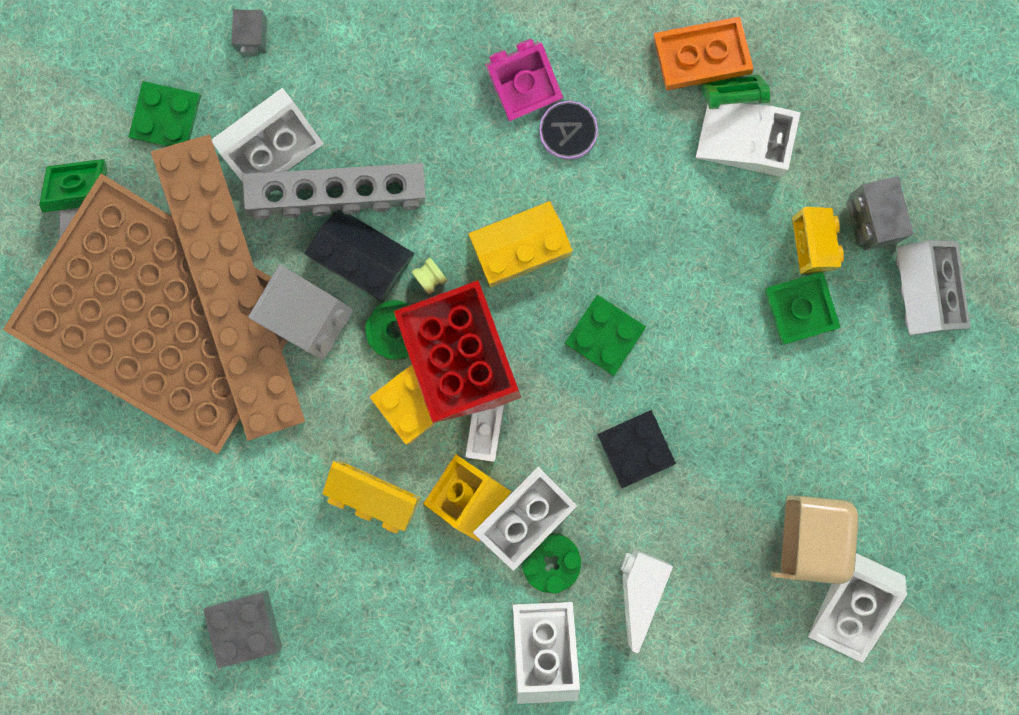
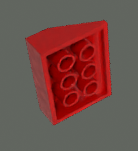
[394,280,522,424]

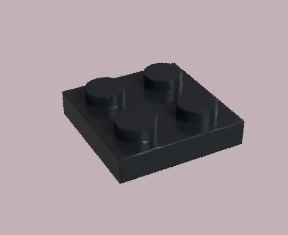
[597,410,676,488]

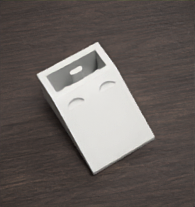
[696,103,801,177]

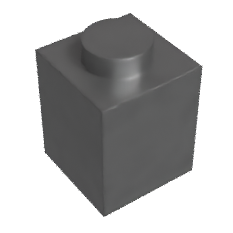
[232,9,267,57]

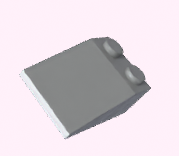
[248,264,354,361]

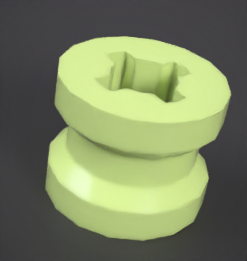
[411,257,448,295]

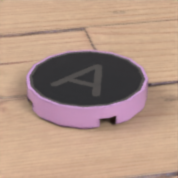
[539,101,598,160]

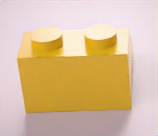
[792,207,844,275]
[423,454,512,542]

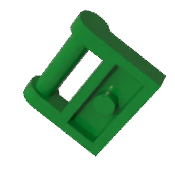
[701,75,771,109]

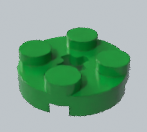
[365,300,410,360]
[522,533,581,594]

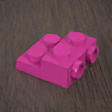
[485,38,563,121]

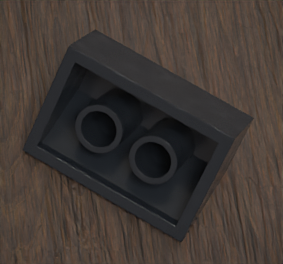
[304,210,414,302]

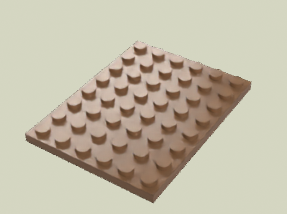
[3,174,288,454]

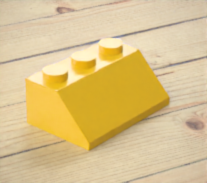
[468,201,573,288]
[322,461,421,534]

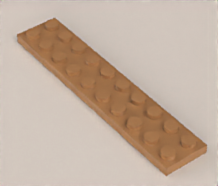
[151,134,305,441]

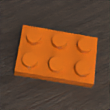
[653,17,754,91]

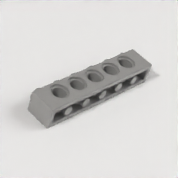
[242,163,426,220]

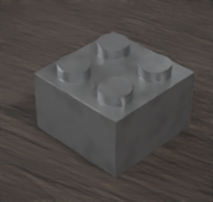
[847,176,914,251]
[203,590,282,669]

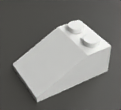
[620,549,673,653]
[808,553,907,663]
[513,602,580,704]

